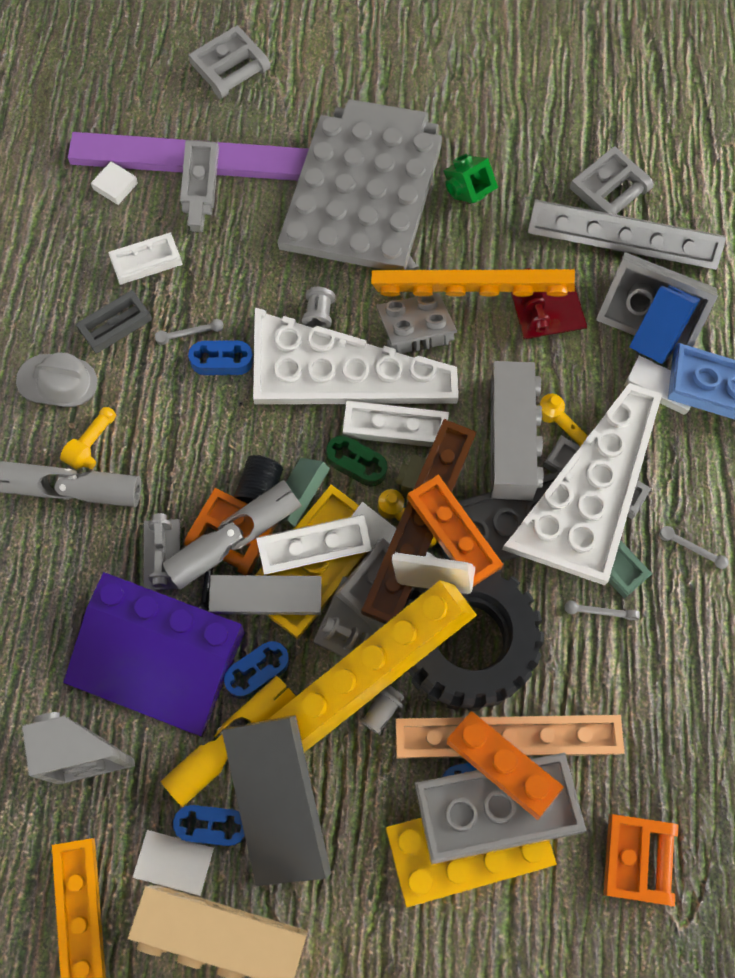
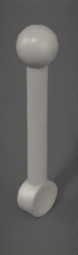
[155,319,224,345]
[659,526,729,569]
[564,600,640,620]

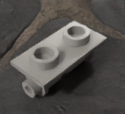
[144,513,180,590]

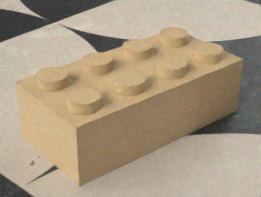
[128,885,308,978]

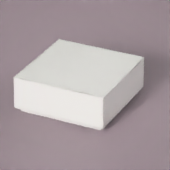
[91,161,138,205]

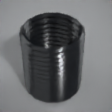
[233,455,284,504]

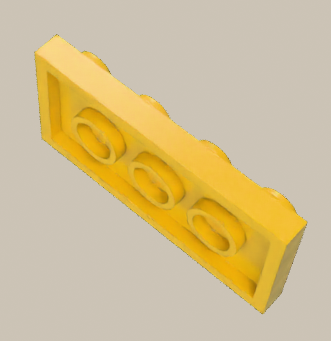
[255,485,369,640]
[385,818,557,908]

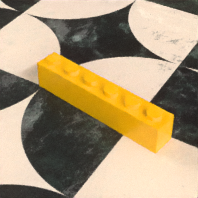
[268,580,477,753]

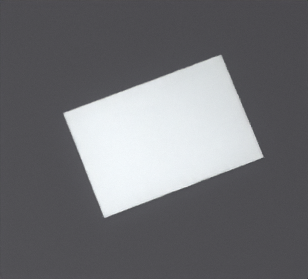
[133,830,214,896]

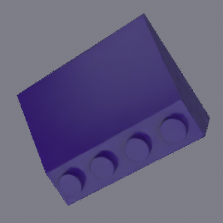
[63,572,245,737]

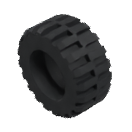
[404,569,544,711]

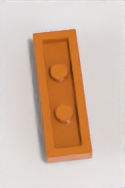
[407,474,504,587]
[446,711,564,820]

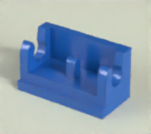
[629,285,700,364]

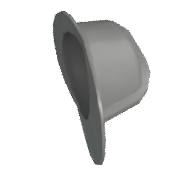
[16,352,98,407]

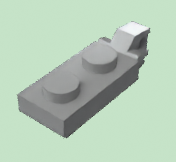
[180,140,219,232]

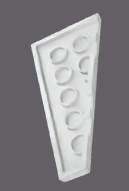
[253,308,459,405]
[502,383,662,585]

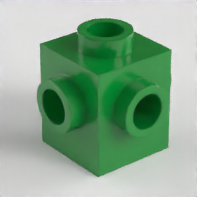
[443,154,498,204]

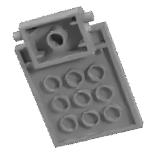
[277,99,442,270]

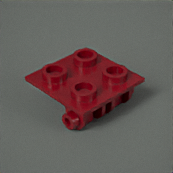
[510,268,587,339]

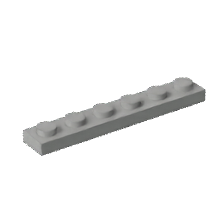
[527,199,726,270]

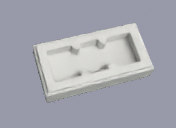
[108,232,182,285]

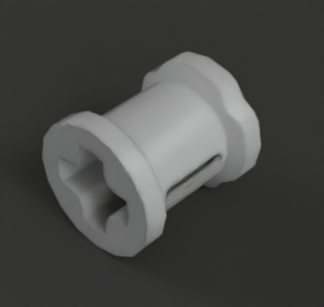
[302,286,335,329]

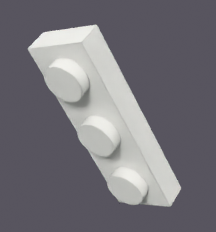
[343,401,449,447]
[256,514,372,575]

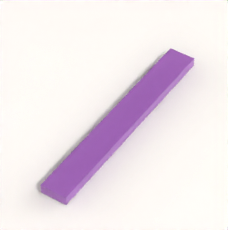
[68,132,309,181]

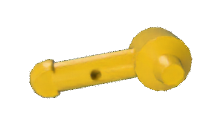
[538,393,588,447]
[60,407,116,470]
[377,489,438,548]

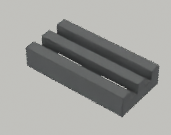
[76,290,152,354]

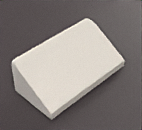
[624,355,691,415]
[392,553,475,594]

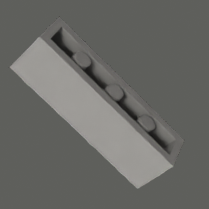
[490,361,544,501]

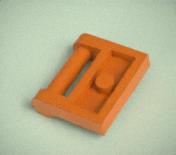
[184,488,278,575]
[603,814,679,906]

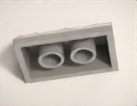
[596,252,718,349]
[22,712,135,785]

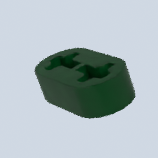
[326,435,388,487]

